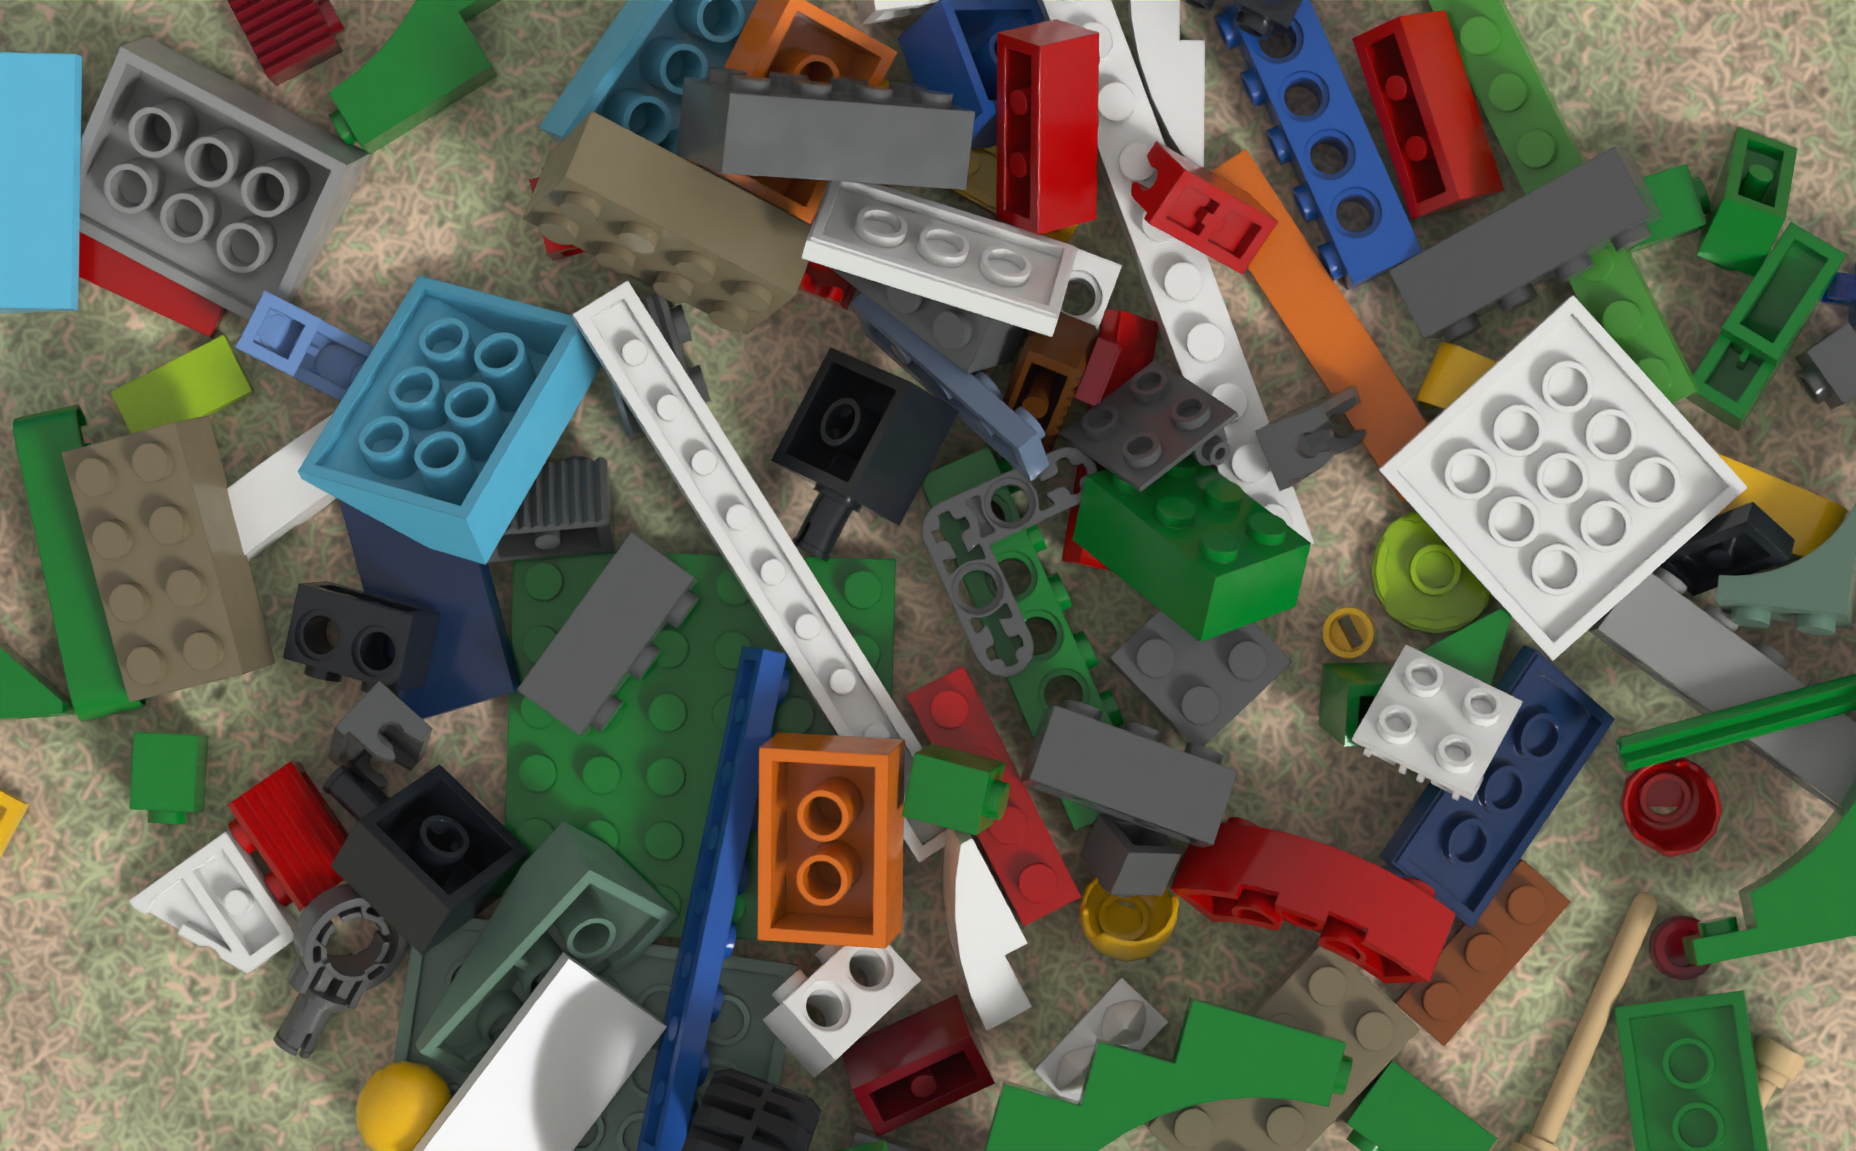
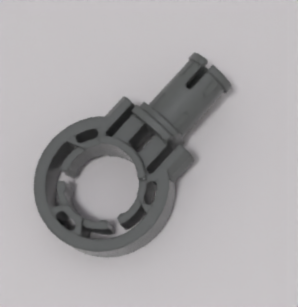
[273,883,408,1059]

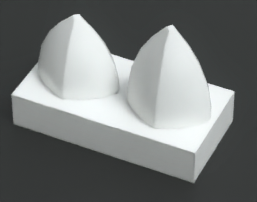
[1033,977,1168,1101]

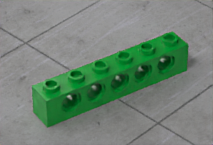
[921,446,1125,831]

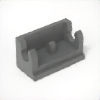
[1255,385,1367,491]
[327,681,433,789]

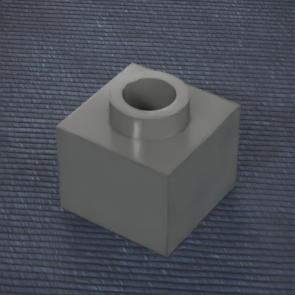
[1795,322,1856,410]
[1080,814,1181,898]

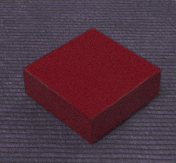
[1074,335,1121,406]

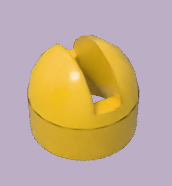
[1323,606,1376,659]

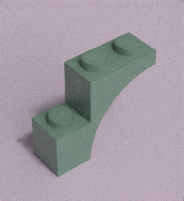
[1716,503,1856,636]

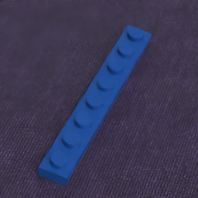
[637,646,789,1151]

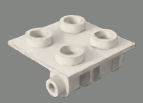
[1352,644,1523,801]

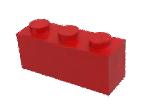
[1352,10,1505,220]
[996,19,1100,235]

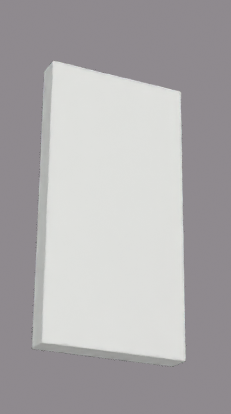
[801,181,1078,337]
[412,952,667,1151]

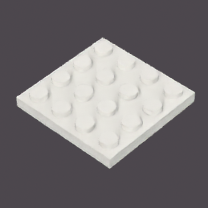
[1378,295,1748,661]

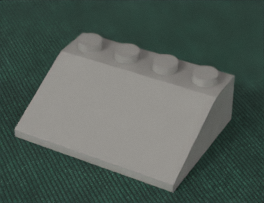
[79,37,370,321]

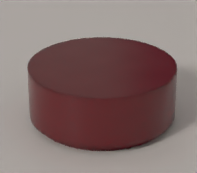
[1649,915,1712,980]

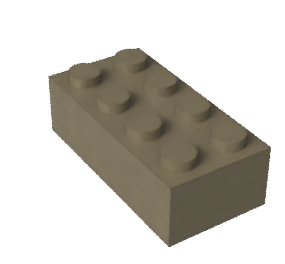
[522,111,812,334]
[62,415,275,702]
[1144,938,1420,1151]

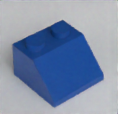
[898,0,1045,149]

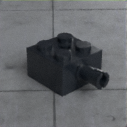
[771,347,959,562]
[323,760,530,955]

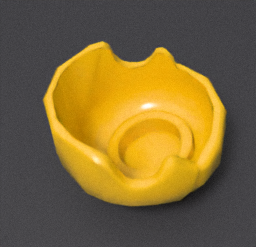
[1078,877,1179,962]
[356,1061,452,1151]

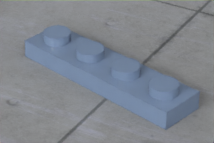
[851,293,1050,481]

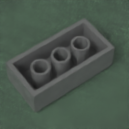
[676,67,975,190]

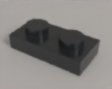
[1660,502,1795,596]

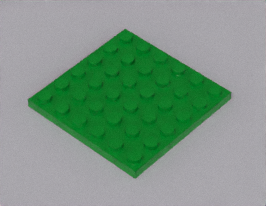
[503,552,896,940]

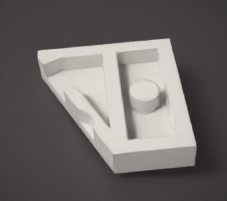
[129,830,297,973]

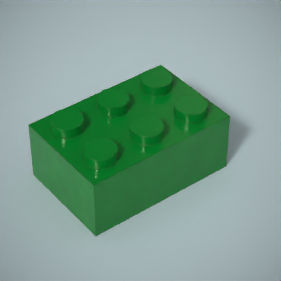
[1073,453,1311,642]

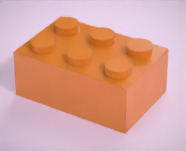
[679,0,897,224]
[758,732,905,949]

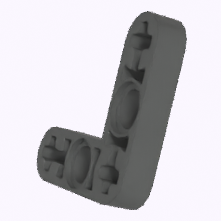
[922,447,1097,678]

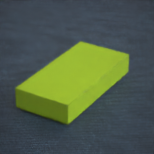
[110,335,255,434]

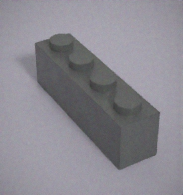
[1389,146,1663,343]

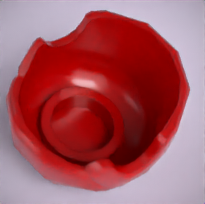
[1619,757,1722,857]

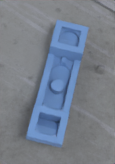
[235,290,374,401]

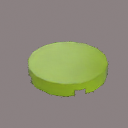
[1370,510,1493,634]

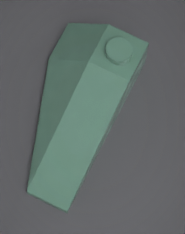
[415,821,678,1073]

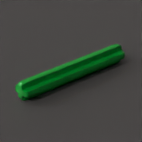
[1616,674,1856,771]

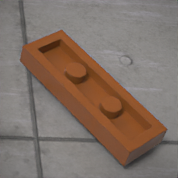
[1394,859,1571,1046]

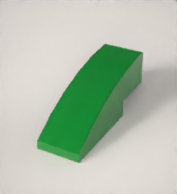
[1686,222,1846,431]

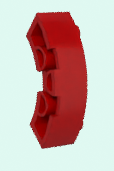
[1170,817,1456,984]

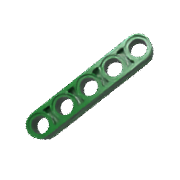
[13,404,146,722]

